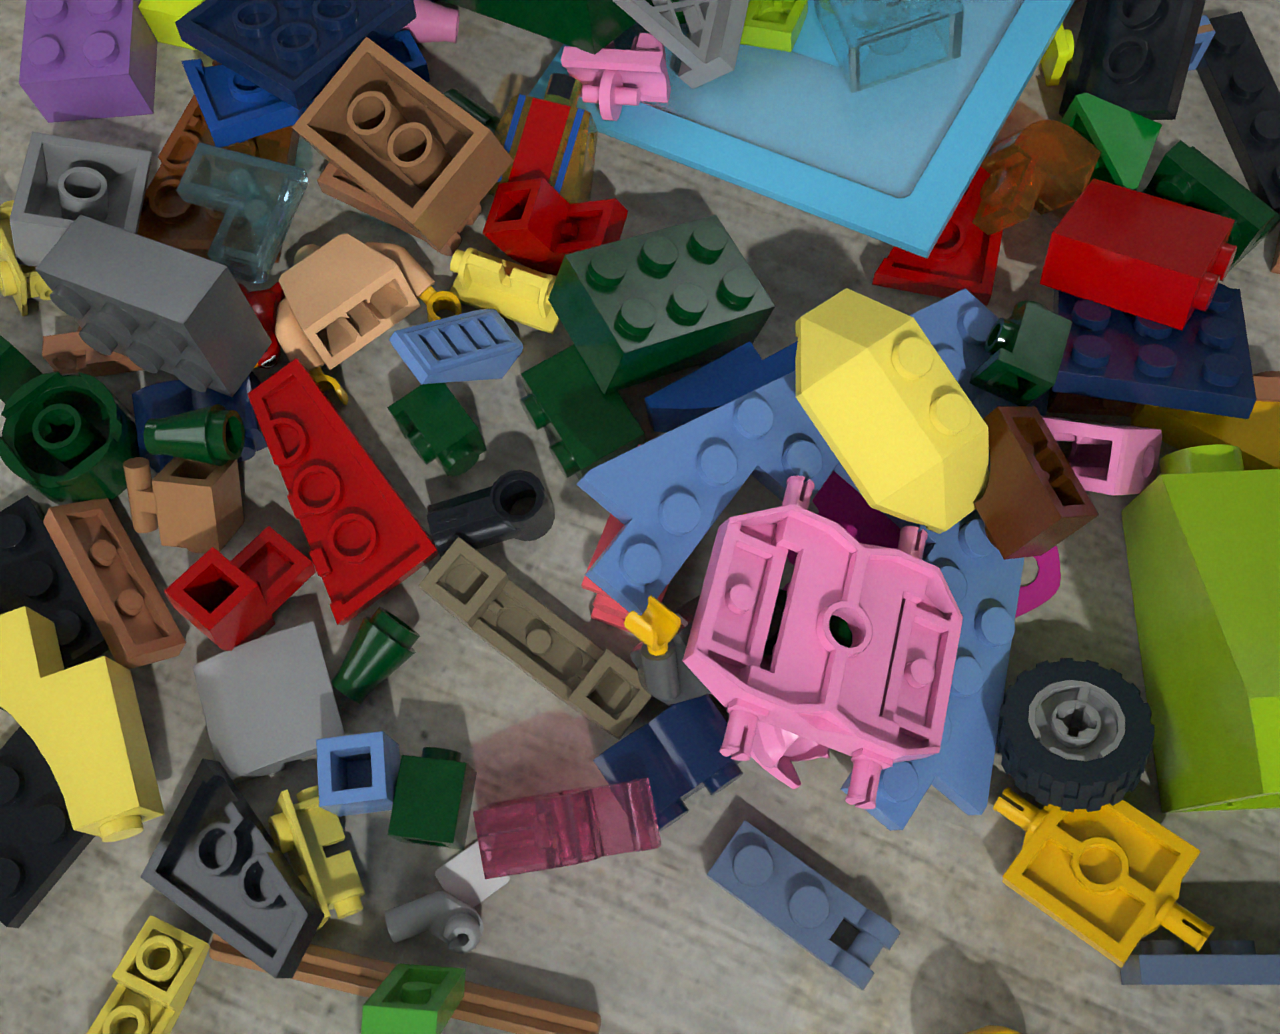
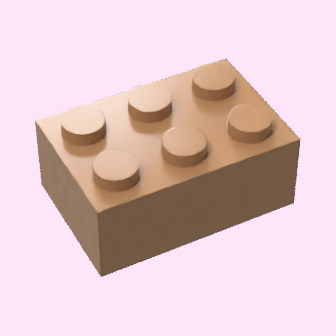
[292,37,514,250]

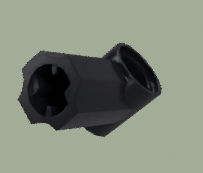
[426,470,555,557]

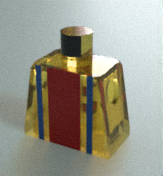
[487,73,598,204]

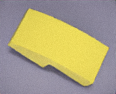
[86,915,210,1034]

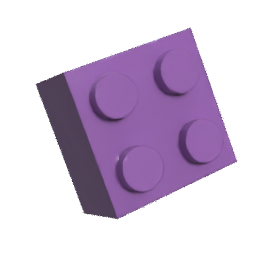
[19,0,157,123]

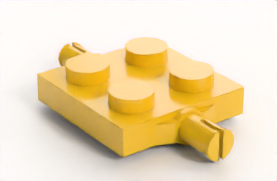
[993,786,1215,968]

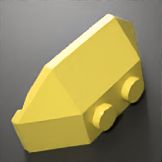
[795,288,989,534]

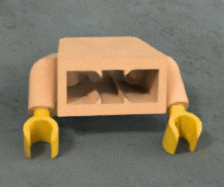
[275,233,462,406]

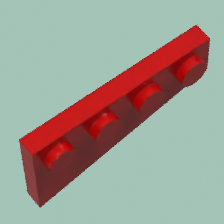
[247,358,439,626]

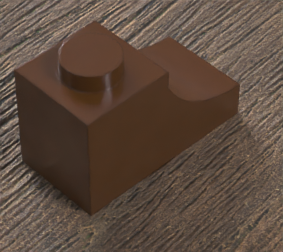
[974,406,1099,560]

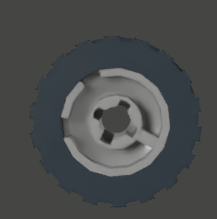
[996,658,1154,812]

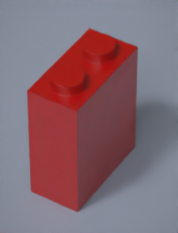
[1039,178,1237,331]

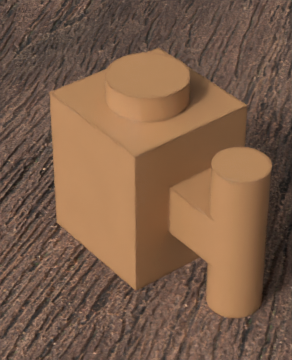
[123,457,244,553]

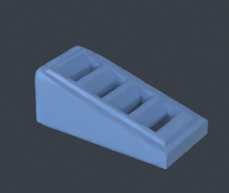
[389,309,523,384]

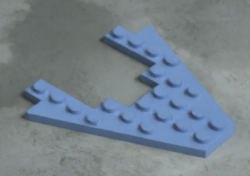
[576,288,1050,831]

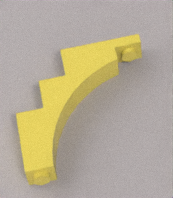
[0,606,165,842]

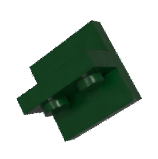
[1142,140,1280,272]

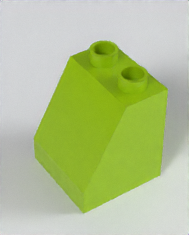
[1121,444,1280,813]

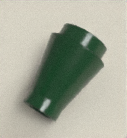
[143,404,245,466]
[331,607,420,704]

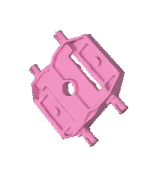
[683,475,963,809]

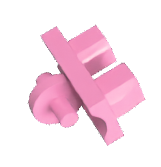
[561,33,671,121]

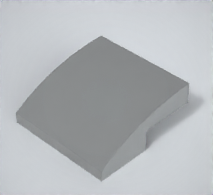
[192,621,345,784]

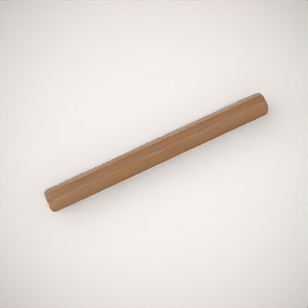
[209,933,601,1034]

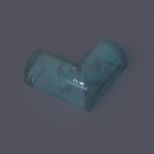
[176,142,308,284]

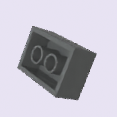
[35,214,272,397]

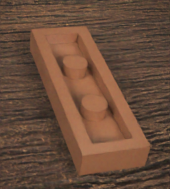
[43,498,186,670]

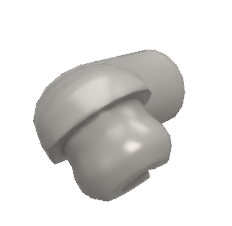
[384,891,484,954]

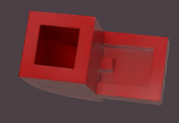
[482,178,628,276]
[164,526,316,651]

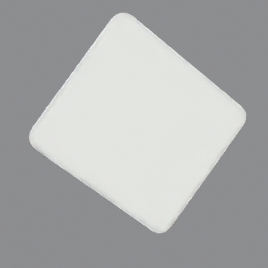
[435,839,510,908]

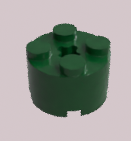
[0,372,140,505]

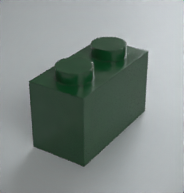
[519,344,646,480]

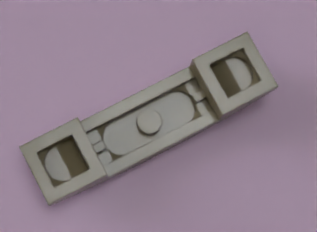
[418,537,653,740]

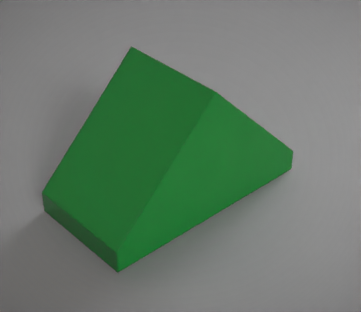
[1056,93,1162,191]

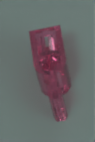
[473,777,662,879]

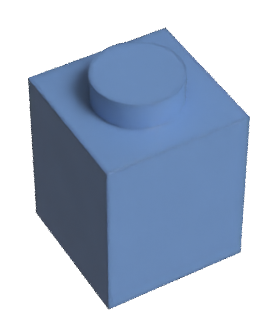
[316,731,400,817]

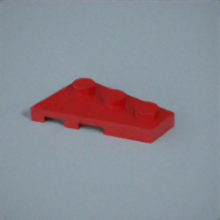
[872,142,1018,307]

